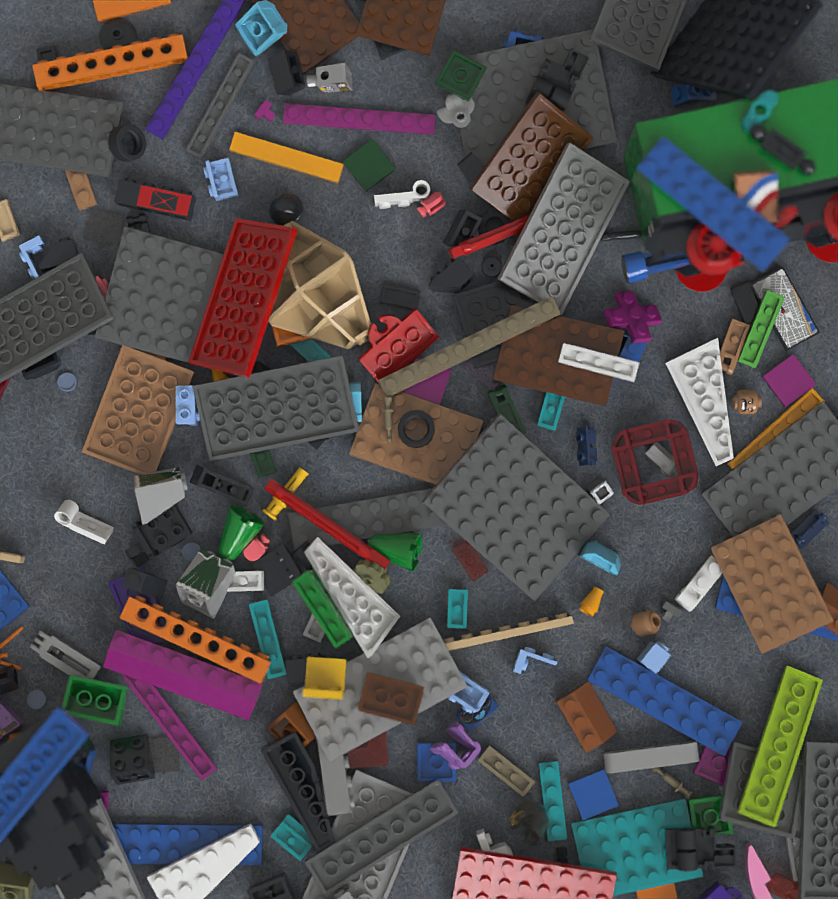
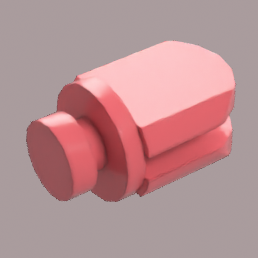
[417,192,446,218]
[243,533,271,561]

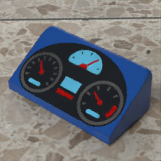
[456,695,499,731]

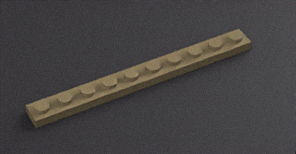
[379,296,561,397]

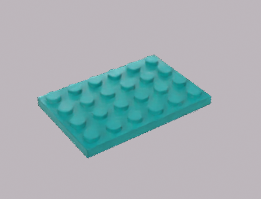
[571,798,703,896]

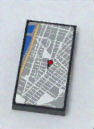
[750,266,820,351]

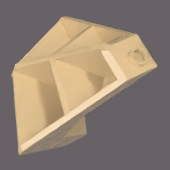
[268,221,371,349]

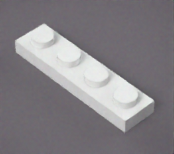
[558,343,639,382]

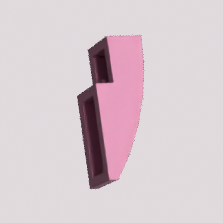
[744,842,773,899]

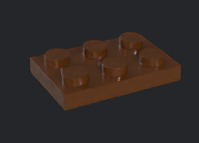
[357,672,424,725]

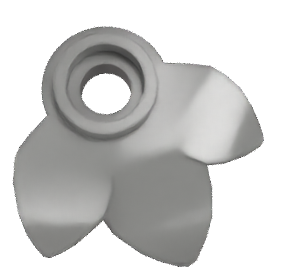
[437,93,474,128]

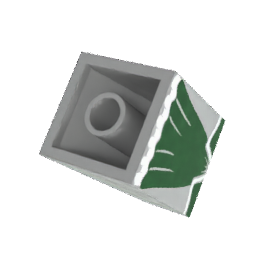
[134,467,188,525]
[175,549,235,619]

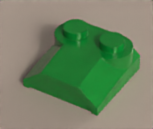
[688,794,733,836]

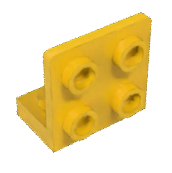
[303,657,346,699]

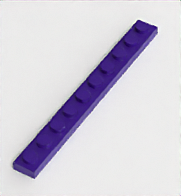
[146,0,247,140]

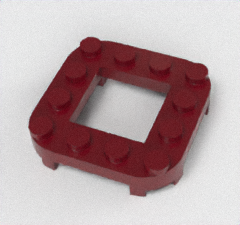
[611,419,699,505]

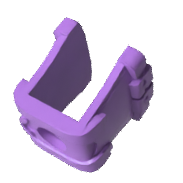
[430,722,481,769]

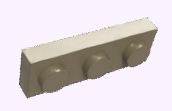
[477,745,535,797]

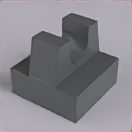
[661,597,683,622]

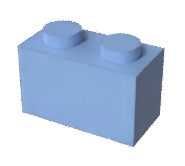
[637,641,671,674]

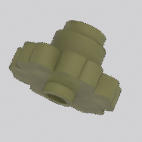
[353,559,390,594]

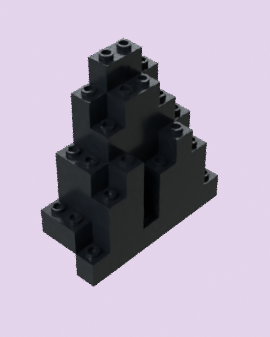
[0,716,110,899]

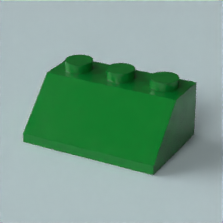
[62,675,127,727]

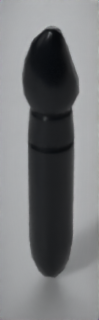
[600,230,642,241]

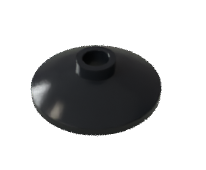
[99,18,137,50]

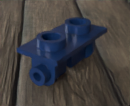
[576,426,598,466]
[791,509,829,549]

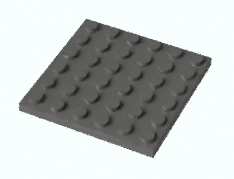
[95,227,224,368]

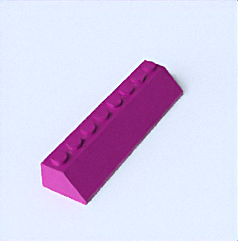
[103,630,263,720]

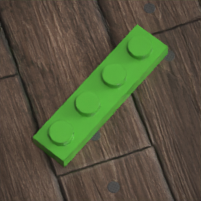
[738,290,785,368]

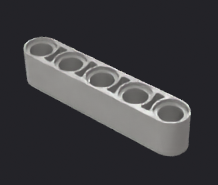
[603,741,700,773]

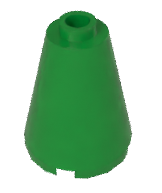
[218,505,264,560]
[367,533,422,571]

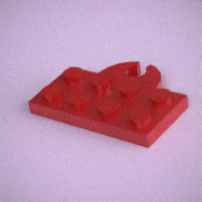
[357,308,439,384]

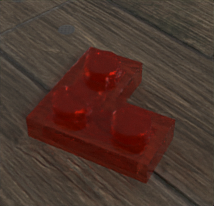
[348,731,389,769]

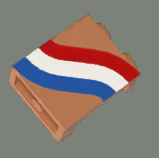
[733,170,778,224]

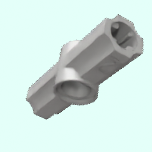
[645,442,699,481]

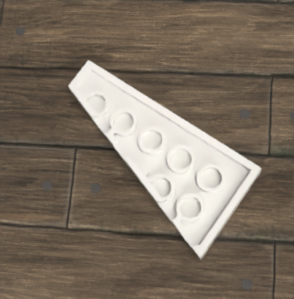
[666,338,734,466]
[304,537,400,658]
[147,823,260,899]

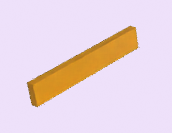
[229,132,344,183]
[727,388,825,469]

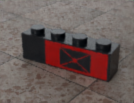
[114,178,196,221]

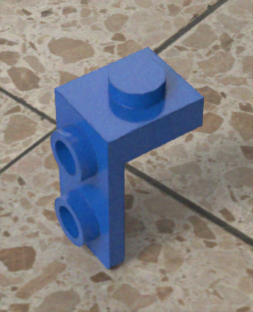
[502,30,544,48]
[671,84,717,106]

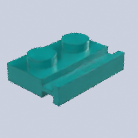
[270,814,313,861]

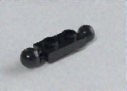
[750,124,816,176]

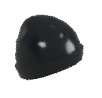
[269,194,303,225]

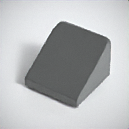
[585,476,614,505]

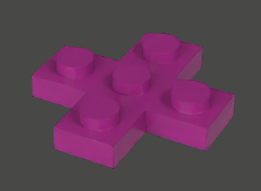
[603,291,662,343]

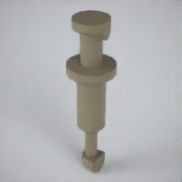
[381,397,394,443]
[652,767,693,799]

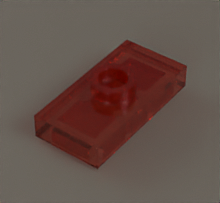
[452,541,489,582]
[766,872,798,899]

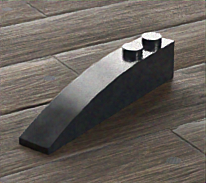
[261,732,335,853]

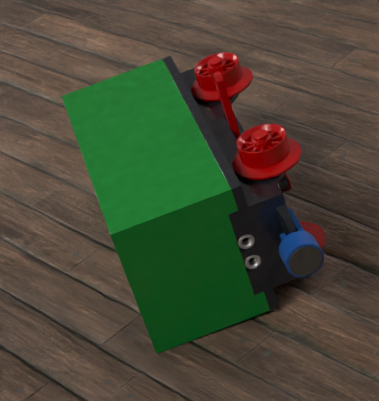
[621,79,838,292]

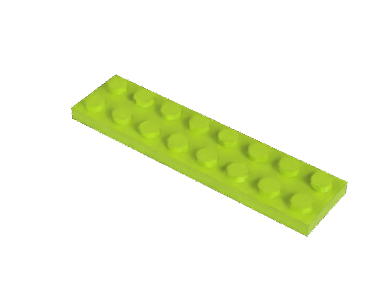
[737,665,823,827]

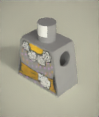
[307,63,353,93]

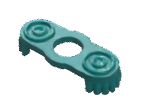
[741,90,778,133]

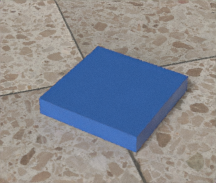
[417,742,456,782]
[568,769,619,820]

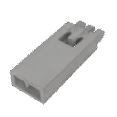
[30,630,103,680]

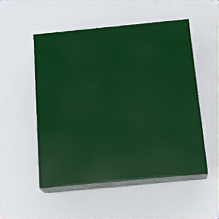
[435,50,487,102]
[343,139,396,192]

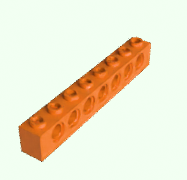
[32,33,188,91]
[119,595,272,683]

